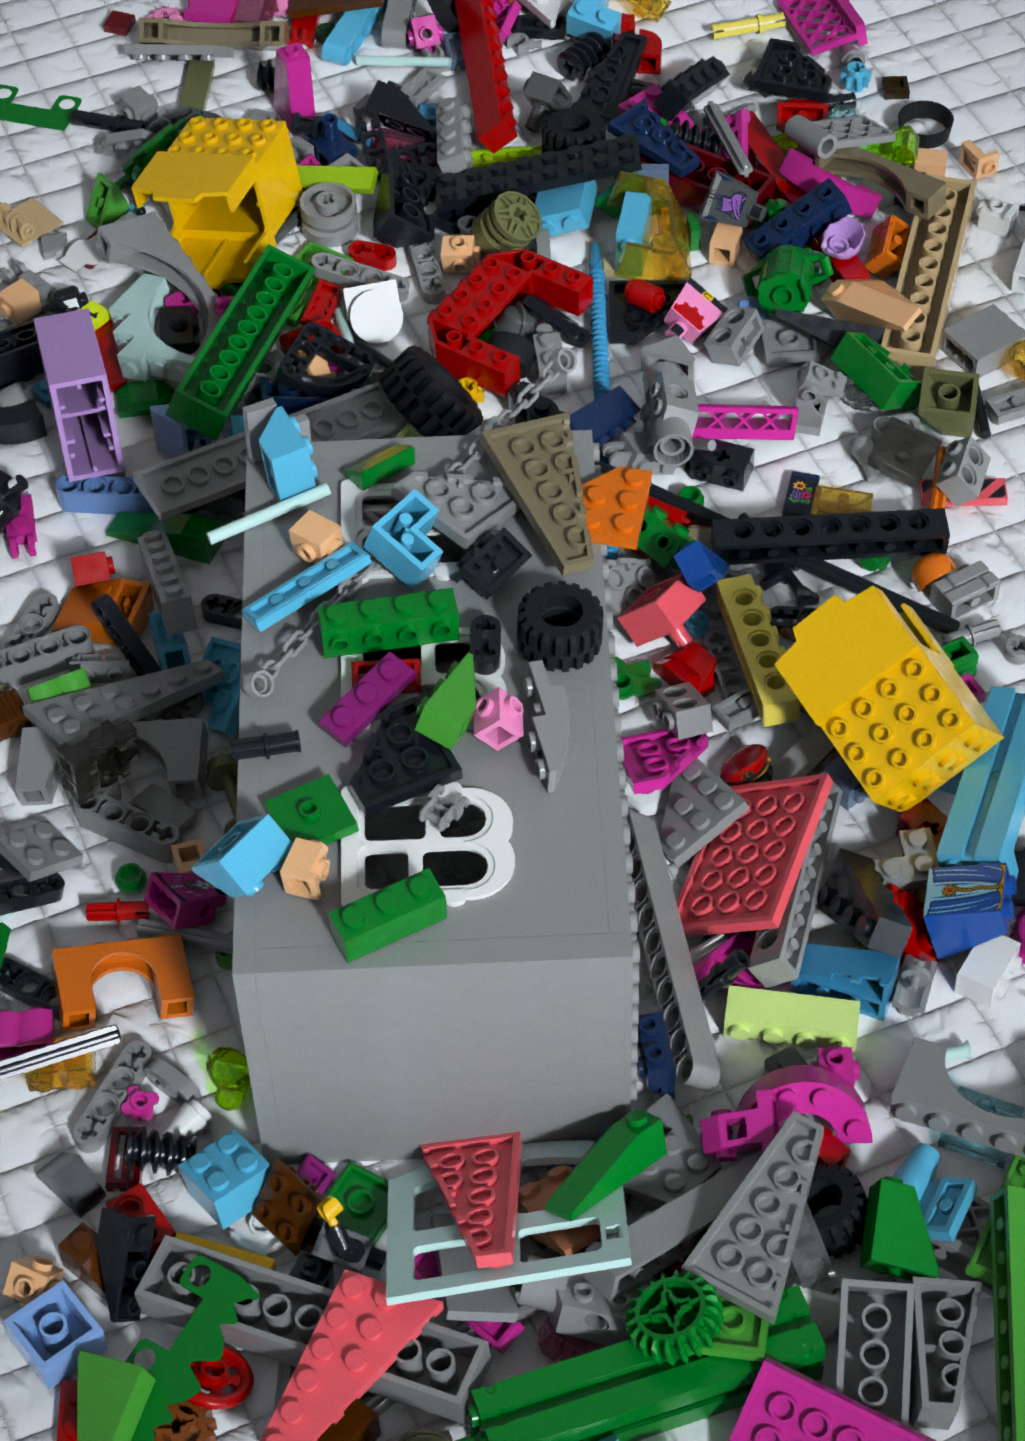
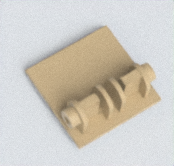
[0,197,63,247]

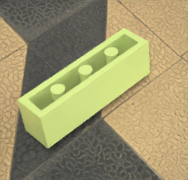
[723,985,861,1052]

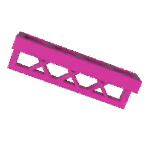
[692,404,799,440]

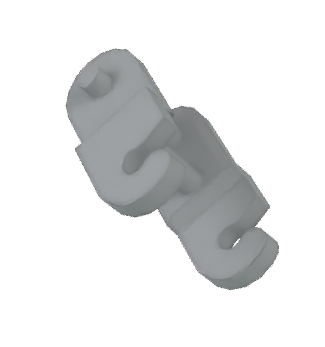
[419,784,470,832]

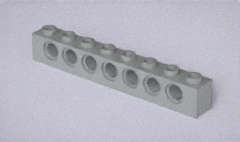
[748,771,843,989]

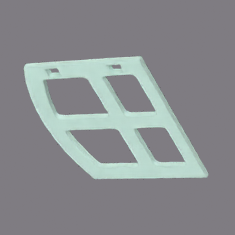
[386,1140,632,1306]

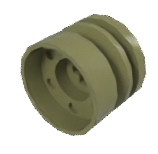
[472,191,542,255]

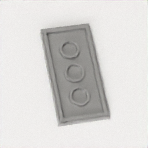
[430,1213,519,1323]

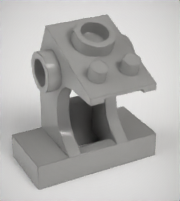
[795,361,847,436]

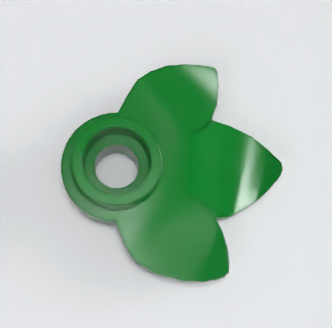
[614,657,662,700]

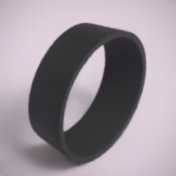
[427,0,459,32]
[898,101,954,149]

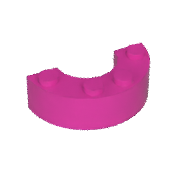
[733,1065,873,1144]

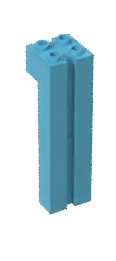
[936,687,1025,879]

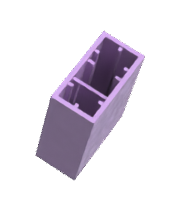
[33,308,125,482]

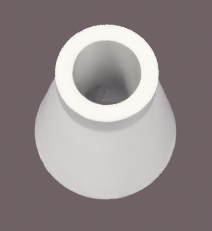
[161,1098,212,1142]

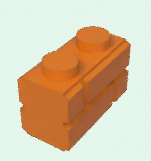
[865,215,911,280]

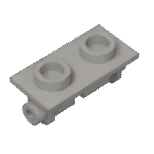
[69,653,132,683]

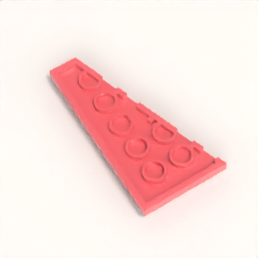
[420,1132,523,1268]
[260,1269,444,1441]

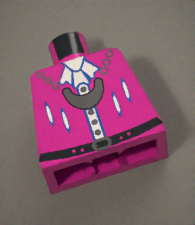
[144,872,227,930]

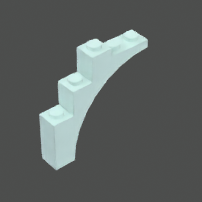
[109,273,196,382]

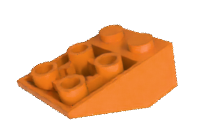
[51,578,155,646]

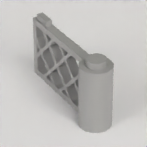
[785,115,897,159]

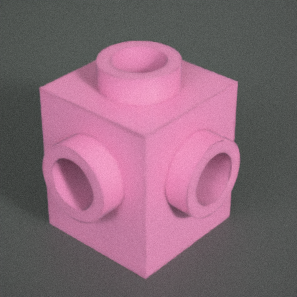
[473,687,524,751]

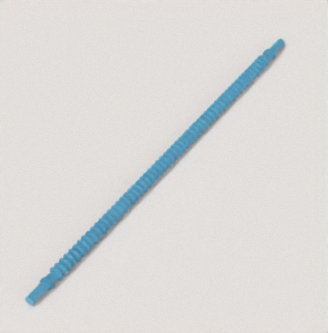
[589,242,618,560]

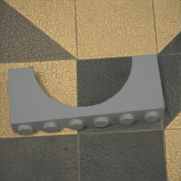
[15,717,209,806]
[889,1037,1025,1158]

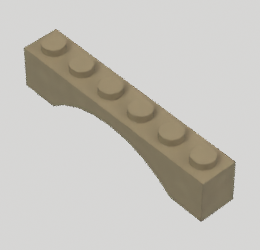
[138,17,290,51]
[798,145,946,220]

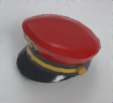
[719,744,773,786]

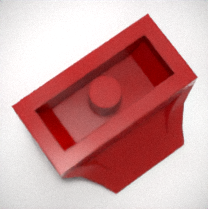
[776,99,829,133]
[653,642,718,698]

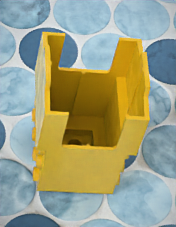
[131,116,303,289]
[774,586,1004,813]

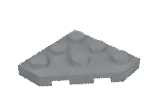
[391,471,521,549]
[606,558,676,624]
[659,758,750,868]

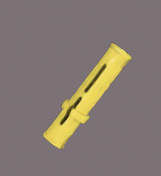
[710,12,785,40]

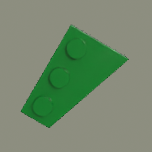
[830,332,922,410]

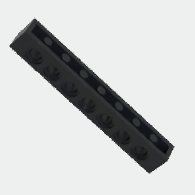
[711,508,950,565]

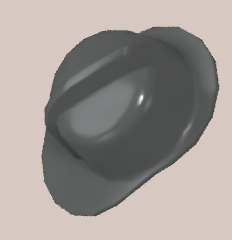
[493,300,536,344]

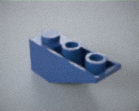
[673,540,731,592]

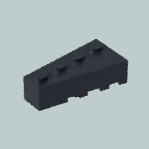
[816,848,913,958]

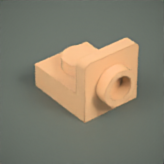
[959,140,1000,180]

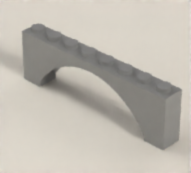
[95,212,219,357]

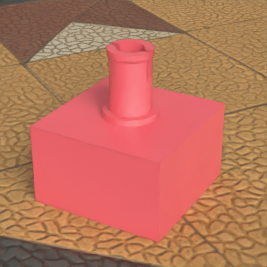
[617,573,707,650]

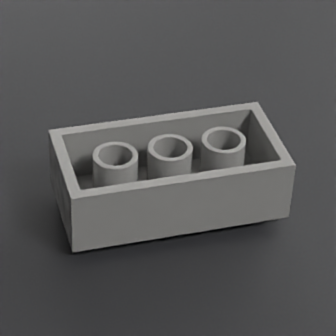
[836,1278,915,1426]

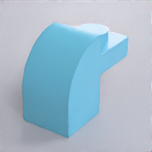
[148,611,191,670]

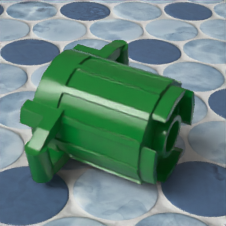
[741,245,834,320]

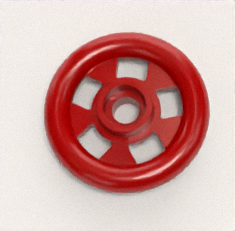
[187,1345,254,1410]

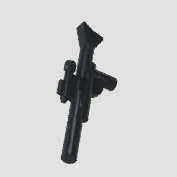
[738,513,820,607]

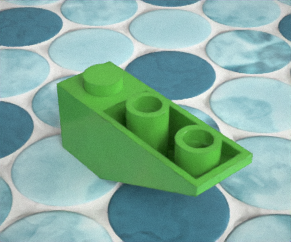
[415,652,476,750]

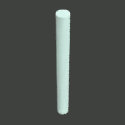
[356,55,452,67]
[206,483,331,545]

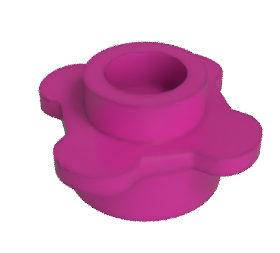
[121,1086,159,1122]

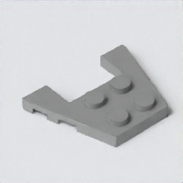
[623,1093,722,1208]

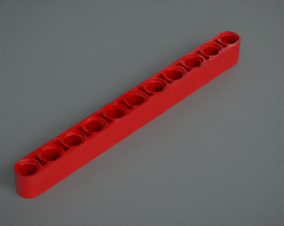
[748,110,871,282]

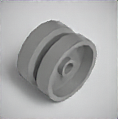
[300,182,359,248]

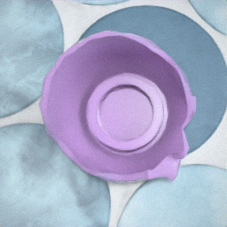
[821,216,865,260]

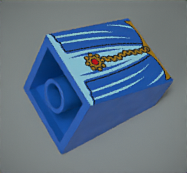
[923,862,1017,960]

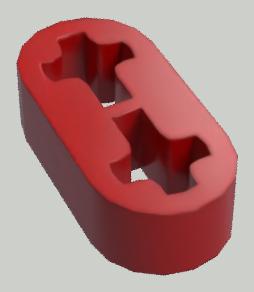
[348,240,397,271]

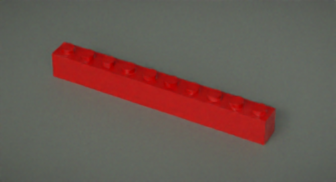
[455,0,517,154]

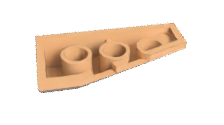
[821,279,922,331]

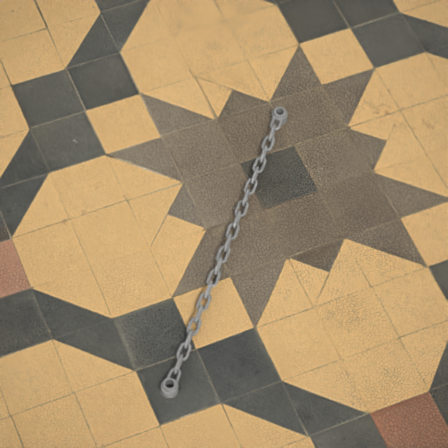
[243,347,577,699]

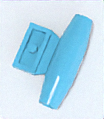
[892,1143,978,1242]

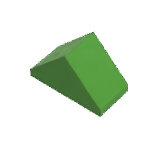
[85,173,130,229]

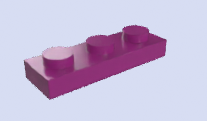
[319,651,416,748]

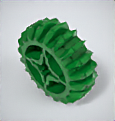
[625,1270,724,1367]

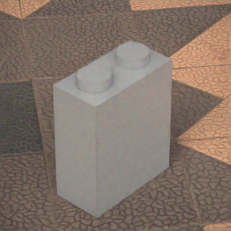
[940,304,1025,377]

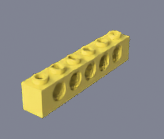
[716,574,803,727]

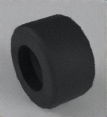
[488,331,536,379]

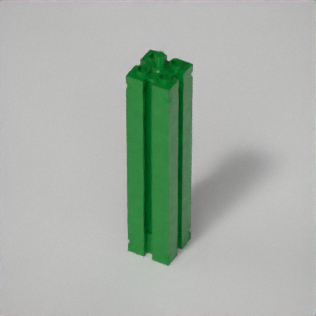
[455,1285,827,1441]

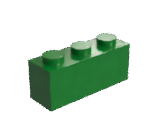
[329,868,447,963]

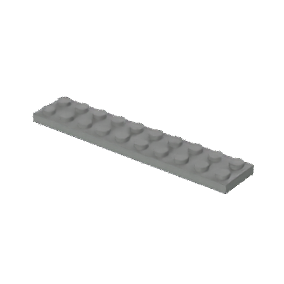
[133,381,408,521]

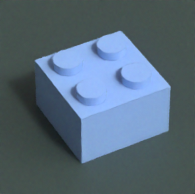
[3,1280,108,1391]

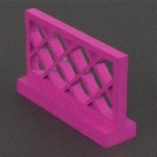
[777,0,868,56]

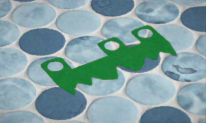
[125,1255,260,1441]

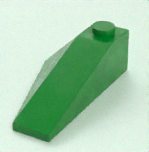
[106,512,233,565]
[545,1109,667,1221]

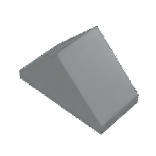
[641,335,695,380]

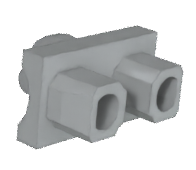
[892,954,938,1018]

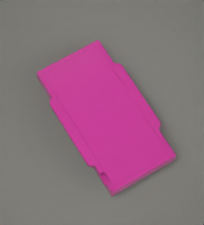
[183,0,245,23]

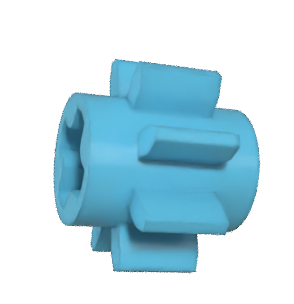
[840,61,871,93]

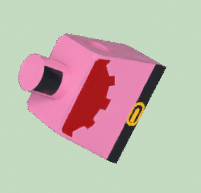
[664,277,728,344]

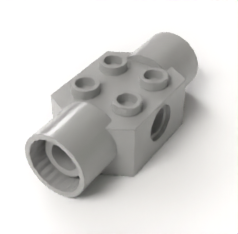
[640,362,699,467]
[518,1252,677,1346]

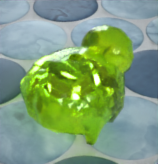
[206,1047,251,1111]

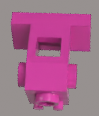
[700,1089,781,1162]

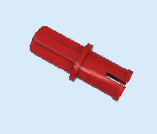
[85,898,149,924]

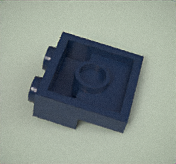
[637,1012,675,1102]

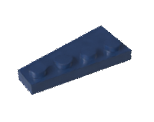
[607,100,700,178]

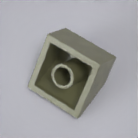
[918,367,980,438]

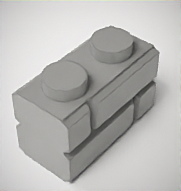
[930,560,1000,619]

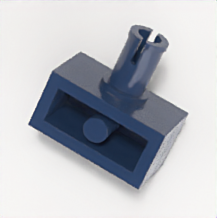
[303,114,358,166]

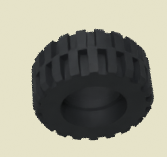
[379,346,483,437]

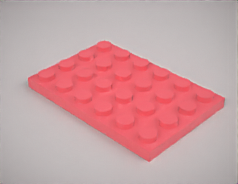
[676,773,834,937]

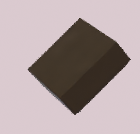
[881,76,910,100]

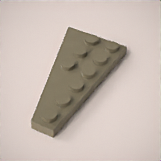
[480,412,594,576]

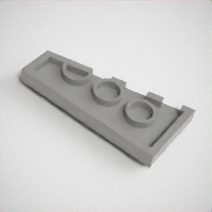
[124,44,234,61]

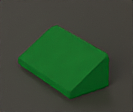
[344,444,415,491]

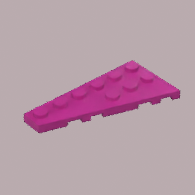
[728,1356,936,1441]

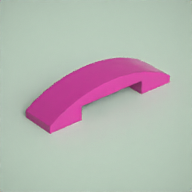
[779,148,883,219]

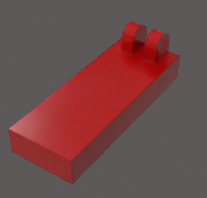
[289,15,321,49]

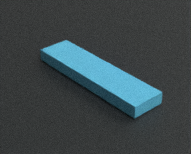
[241,541,372,632]

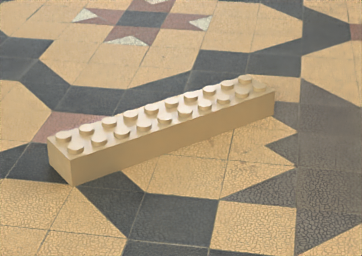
[881,174,977,380]

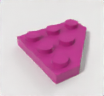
[621,729,708,794]

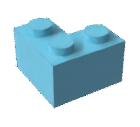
[566,0,622,48]
[363,489,443,591]

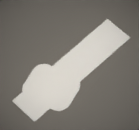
[58,211,137,272]

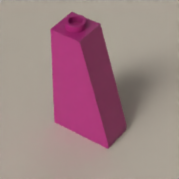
[273,42,315,136]

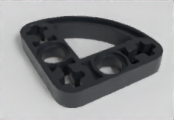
[277,322,375,395]
[0,853,65,916]

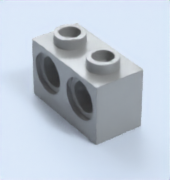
[704,306,765,366]
[935,436,991,507]
[653,682,713,740]

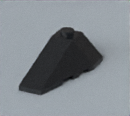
[373,152,435,248]
[773,309,884,349]

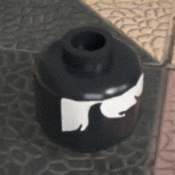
[48,285,89,312]

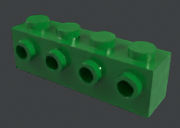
[601,473,695,570]
[317,588,459,659]

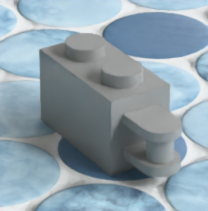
[533,323,567,396]
[601,432,677,475]

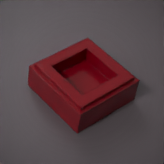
[103,10,136,36]

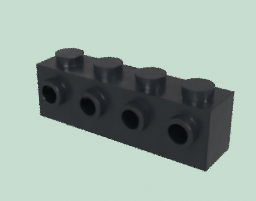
[653,55,730,122]

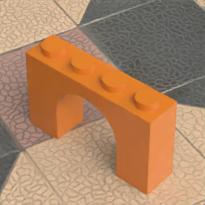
[51,934,194,1032]

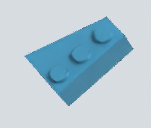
[790,943,900,1021]

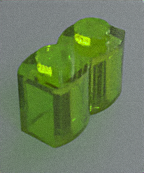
[866,125,920,166]

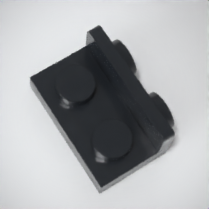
[452,527,532,600]

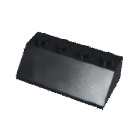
[0,307,71,390]

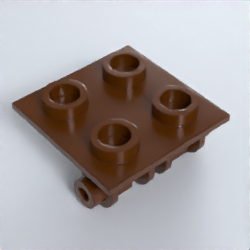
[251,1158,326,1256]

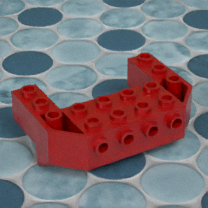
[427,248,593,397]

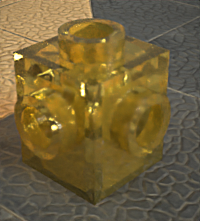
[627,0,672,22]

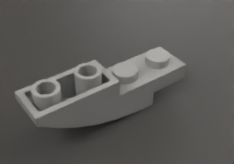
[523,660,570,793]

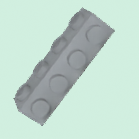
[436,95,473,174]

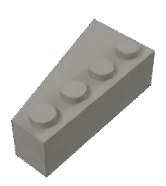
[910,1276,983,1430]

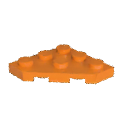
[582,466,653,550]

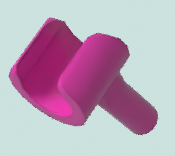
[214,296,232,321]

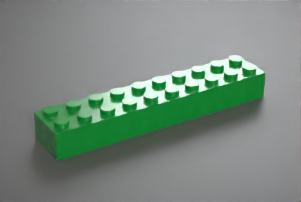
[165,244,316,441]

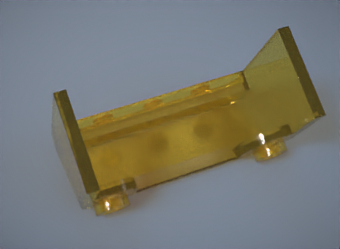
[607,171,692,281]

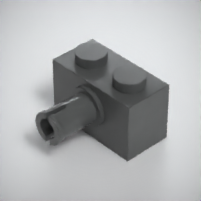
[523,71,573,133]

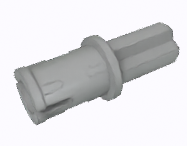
[941,619,1001,647]

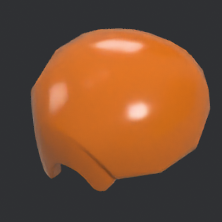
[911,552,956,592]

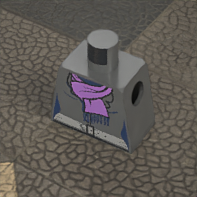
[699,170,767,228]

